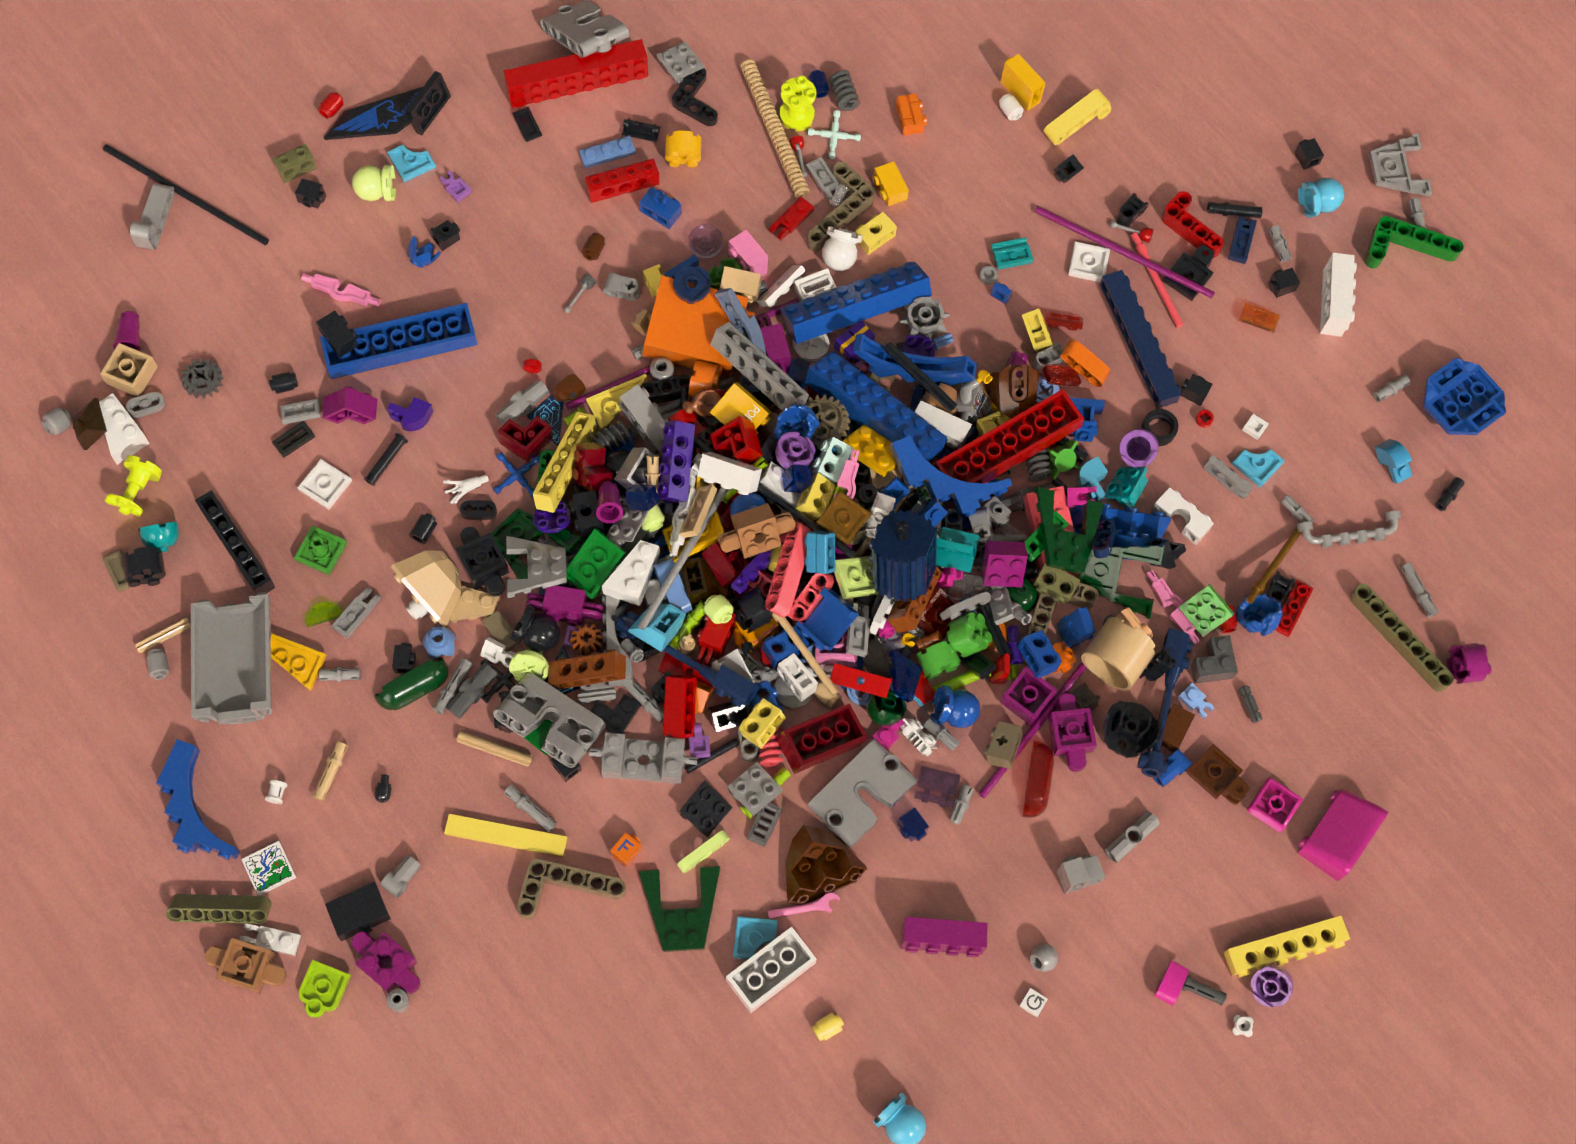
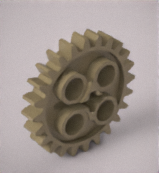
[805,395,850,453]

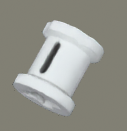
[265,780,288,804]

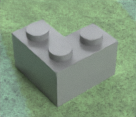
[1056,854,1106,894]

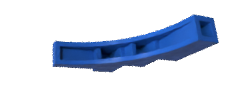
[853,334,977,386]
[889,436,1012,517]
[156,739,239,860]

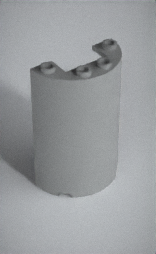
[191,592,272,724]

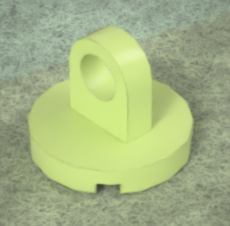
[509,648,549,682]

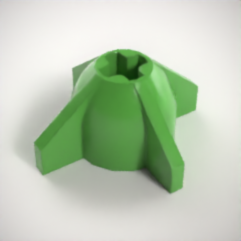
[1047,439,1081,479]

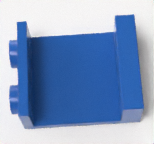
[796,587,859,651]

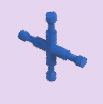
[493,452,540,497]

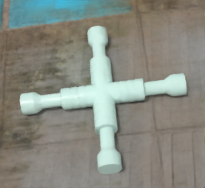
[808,110,861,159]

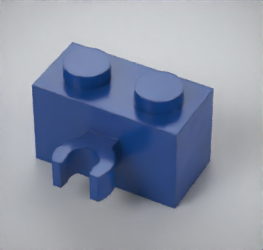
[639,187,682,229]

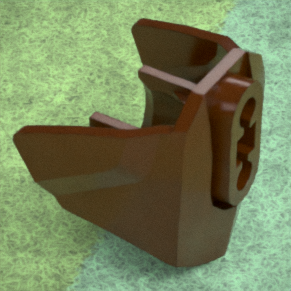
[984,364,1039,418]

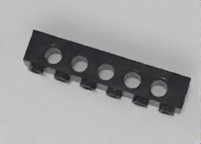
[195,490,275,594]

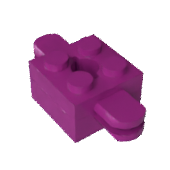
[758,316,791,374]
[525,586,604,626]
[1048,693,1097,772]
[352,932,421,994]

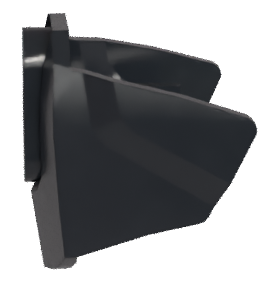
[1102,700,1163,758]

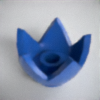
[408,236,441,268]

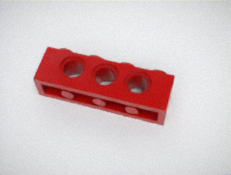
[585,158,660,203]

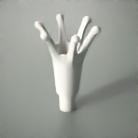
[443,474,489,504]

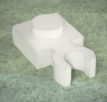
[690,452,704,479]
[480,637,516,668]

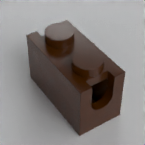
[1161,704,1195,753]

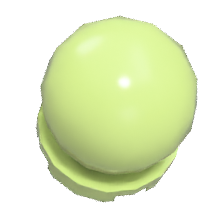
[352,165,396,202]

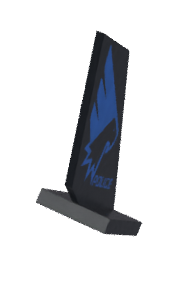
[324,71,451,140]

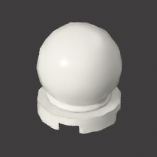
[822,226,863,271]

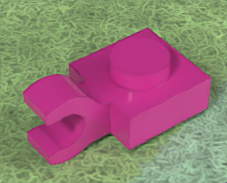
[935,567,963,590]
[871,719,905,750]

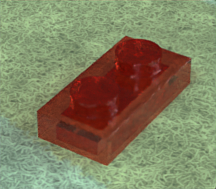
[1045,311,1083,331]
[1042,365,1081,387]

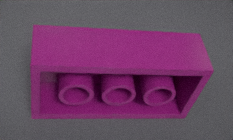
[901,917,988,957]

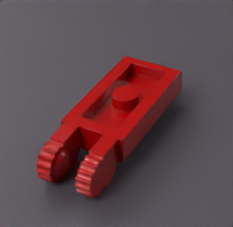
[769,196,815,240]

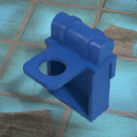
[1057,607,1096,648]

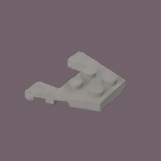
[1368,133,1433,197]
[506,536,567,598]

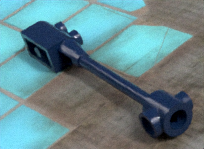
[615,610,760,707]
[1137,628,1193,778]

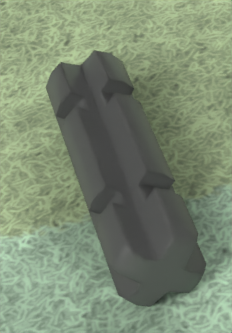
[1239,685,1262,723]

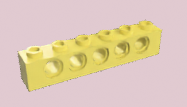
[533,412,597,513]
[1223,916,1350,977]

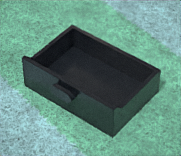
[325,882,391,941]

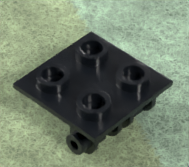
[679,781,733,838]

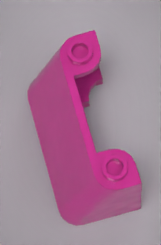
[1298,789,1388,881]

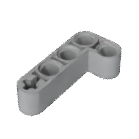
[130,183,174,250]

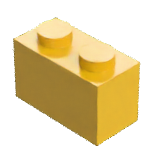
[872,161,909,206]

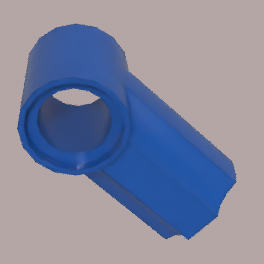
[1154,749,1193,787]

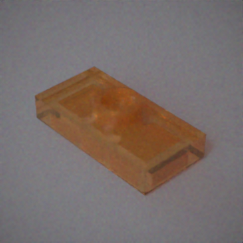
[1239,303,1280,333]

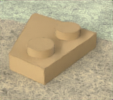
[450,586,500,623]

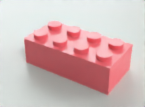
[1022,486,1074,571]

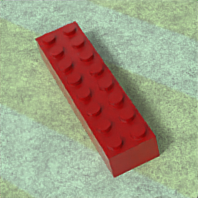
[503,39,648,108]
[935,389,1084,484]

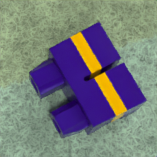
[834,321,876,365]

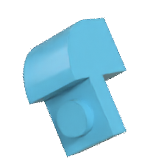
[1077,457,1108,502]

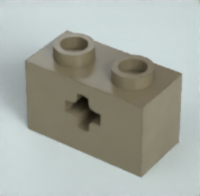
[985,721,1023,769]

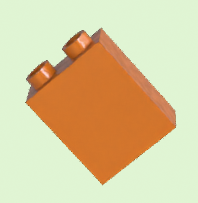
[642,275,755,378]

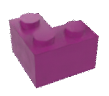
[322,386,378,424]

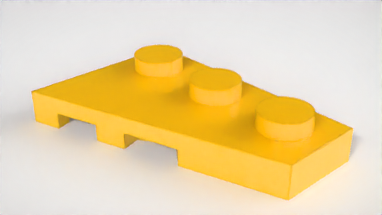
[271,633,327,691]

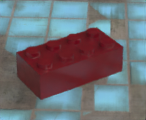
[776,703,868,774]

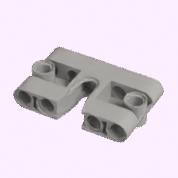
[540,0,629,58]
[493,673,606,768]
[807,739,918,848]

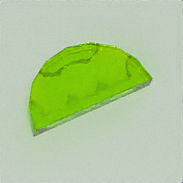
[306,601,343,628]

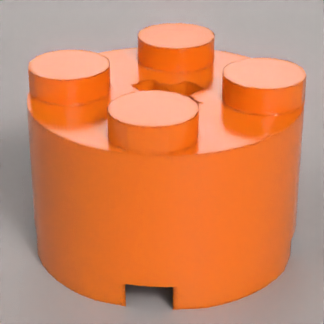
[688,360,723,398]

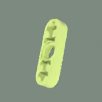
[677,830,730,873]

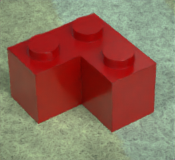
[710,416,763,464]

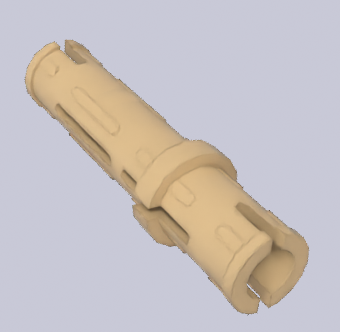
[312,741,349,802]

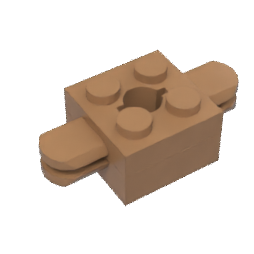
[718,503,796,559]
[205,938,287,994]

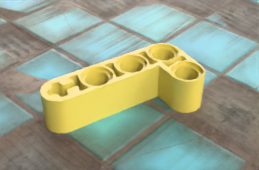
[1044,89,1111,145]

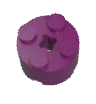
[1447,643,1492,684]

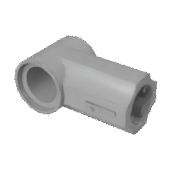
[381,855,421,898]

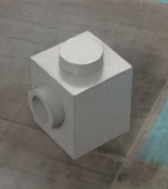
[982,496,1011,531]

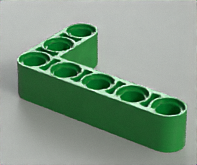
[1365,216,1464,269]

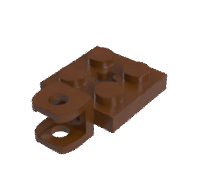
[1186,744,1250,805]

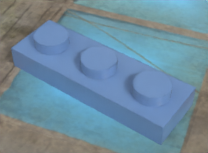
[579,136,636,169]

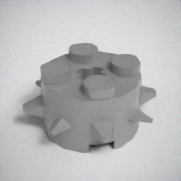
[900,297,950,339]

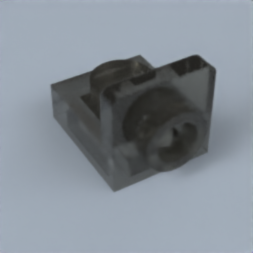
[1069,682,1100,711]

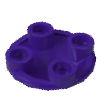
[901,335,935,357]
[533,501,571,533]

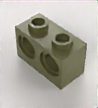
[272,144,317,184]
[1033,562,1080,604]

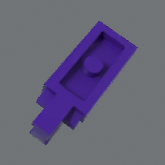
[731,550,771,594]

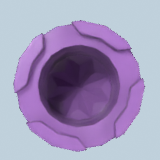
[1120,428,1159,467]

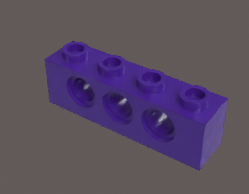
[657,420,695,502]

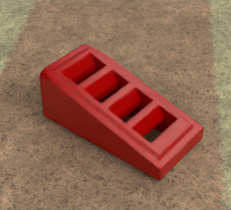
[989,654,1010,684]

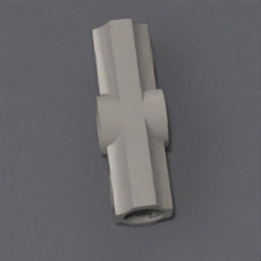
[495,380,549,425]
[1105,811,1160,863]

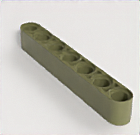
[1350,584,1454,692]

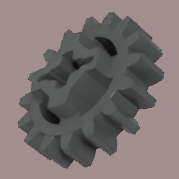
[181,358,224,399]

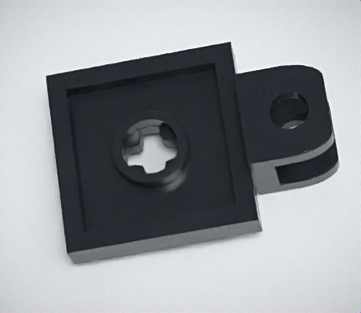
[1162,245,1215,301]

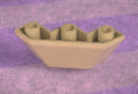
[391,551,462,627]

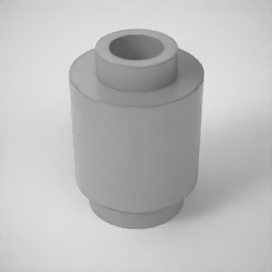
[146,649,169,680]
[387,989,410,1013]

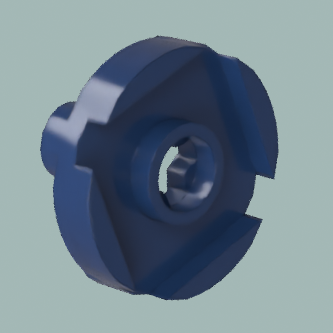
[672,265,710,304]

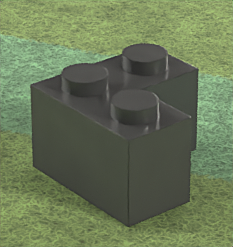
[1191,635,1238,683]

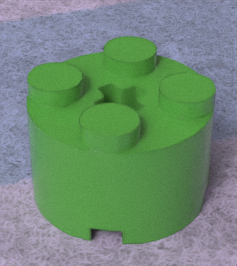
[947,613,993,657]
[916,641,961,681]

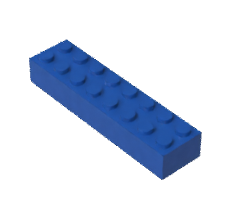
[780,261,932,344]
[320,303,478,379]
[805,350,947,462]

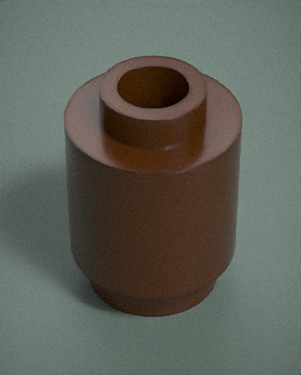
[581,233,605,261]

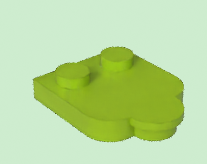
[299,960,352,1018]

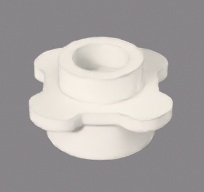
[1232,1015,1254,1037]

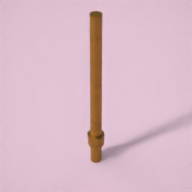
[1246,527,1302,604]

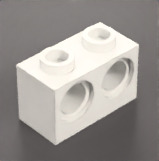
[777,653,818,702]

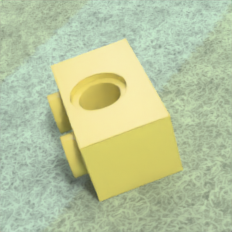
[855,212,897,255]

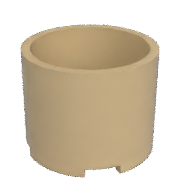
[1081,617,1156,691]

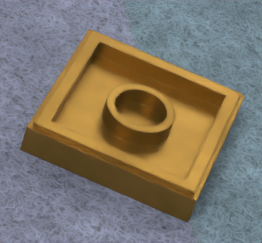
[816,491,872,546]

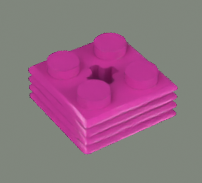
[1247,777,1303,833]

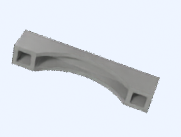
[602,569,633,687]

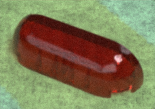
[1022,741,1054,818]

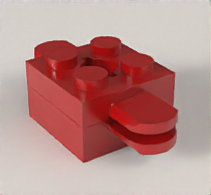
[696,597,736,666]

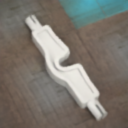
[669,477,697,558]

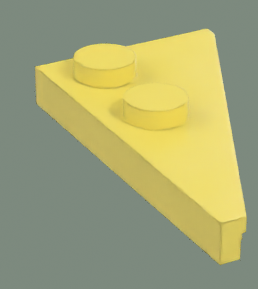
[586,374,648,431]

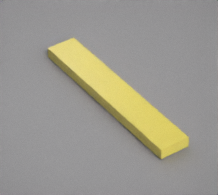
[444,814,568,858]

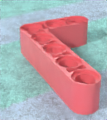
[765,521,812,617]
[740,557,834,621]

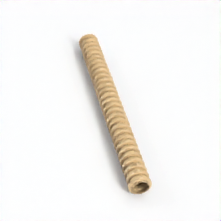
[740,59,810,198]

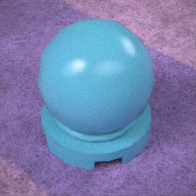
[1298,178,1345,218]
[872,1092,927,1144]

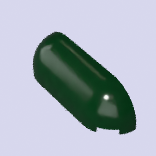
[374,658,448,710]

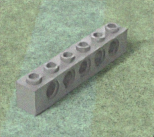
[710,322,809,411]

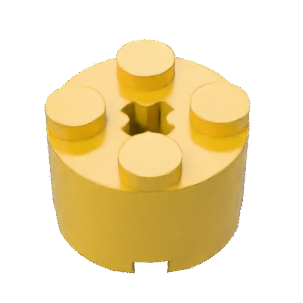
[665,130,702,168]

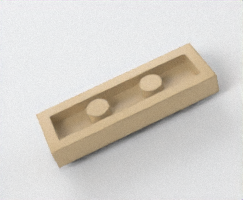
[679,485,717,538]

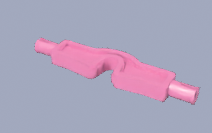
[301,273,381,307]
[833,449,860,500]
[1146,570,1200,645]

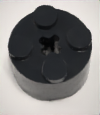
[122,547,166,587]
[729,587,772,633]

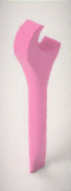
[768,893,840,919]

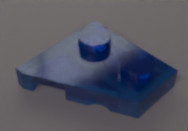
[889,649,922,702]

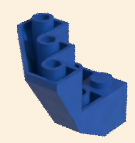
[1099,503,1171,560]

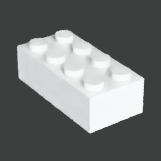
[1320,253,1357,337]
[726,926,817,1014]

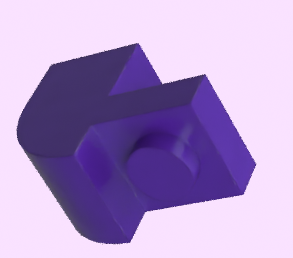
[387,397,433,431]

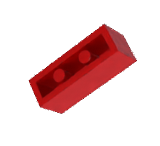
[663,675,697,739]

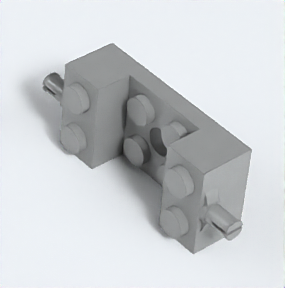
[589,733,697,784]

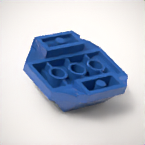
[1423,358,1506,435]

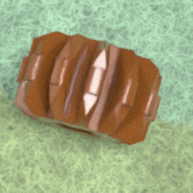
[570,623,603,656]

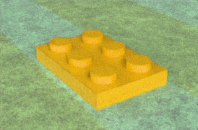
[842,425,897,477]
[662,509,725,563]

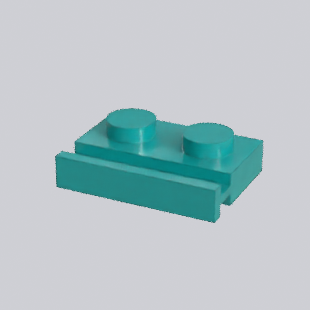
[991,237,1033,270]

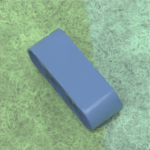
[653,558,692,613]

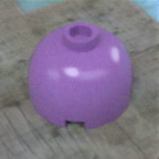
[775,432,815,471]
[1251,965,1294,1007]

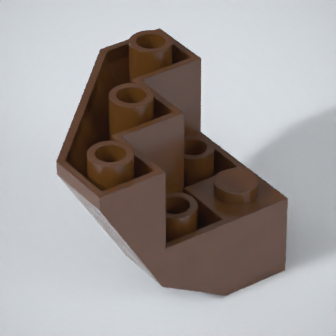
[786,825,867,904]

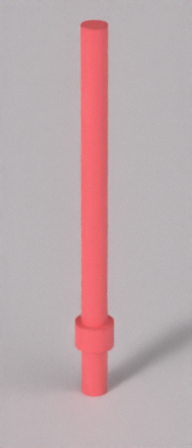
[1131,232,1183,328]

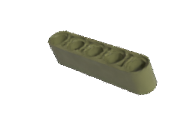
[166,894,272,924]

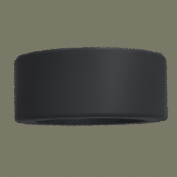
[1141,409,1179,446]

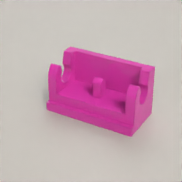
[1067,486,1097,507]

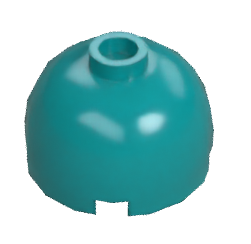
[138,522,179,552]

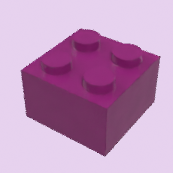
[981,541,1028,587]
[1000,667,1057,726]

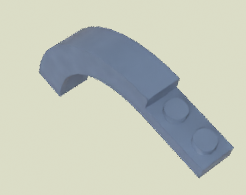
[715,288,766,385]

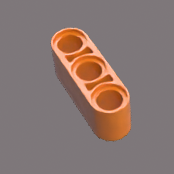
[1060,340,1110,387]

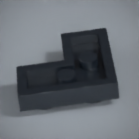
[590,694,641,734]

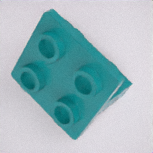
[1104,466,1148,509]
[937,527,980,573]

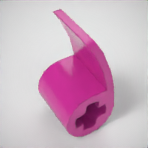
[1154,961,1189,1006]

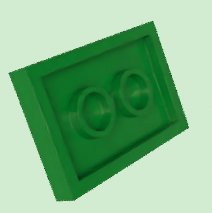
[566,529,627,599]

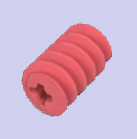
[759,726,784,767]

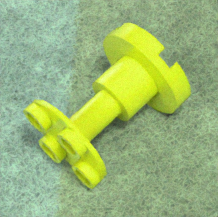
[779,76,816,131]
[104,455,163,517]

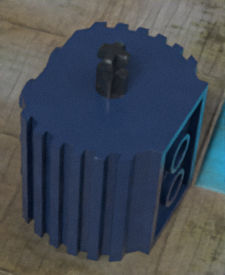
[869,510,937,601]

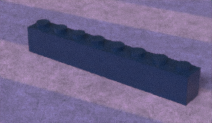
[1099,270,1181,409]

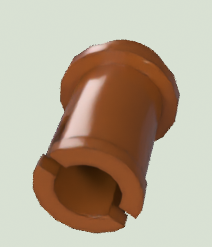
[916,631,943,651]

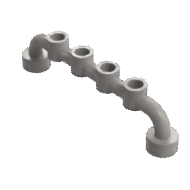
[1297,510,1401,548]

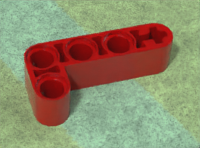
[1162,191,1224,258]

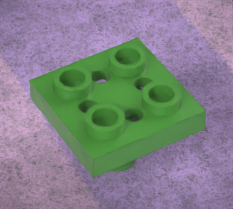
[294,526,348,576]
[1179,584,1234,637]

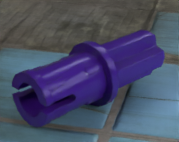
[1007,625,1023,665]

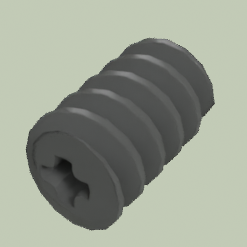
[829,70,860,111]
[589,421,632,455]
[1026,448,1052,482]

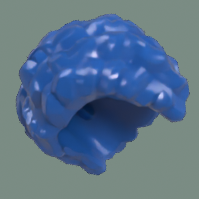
[774,404,819,440]
[1236,593,1282,636]

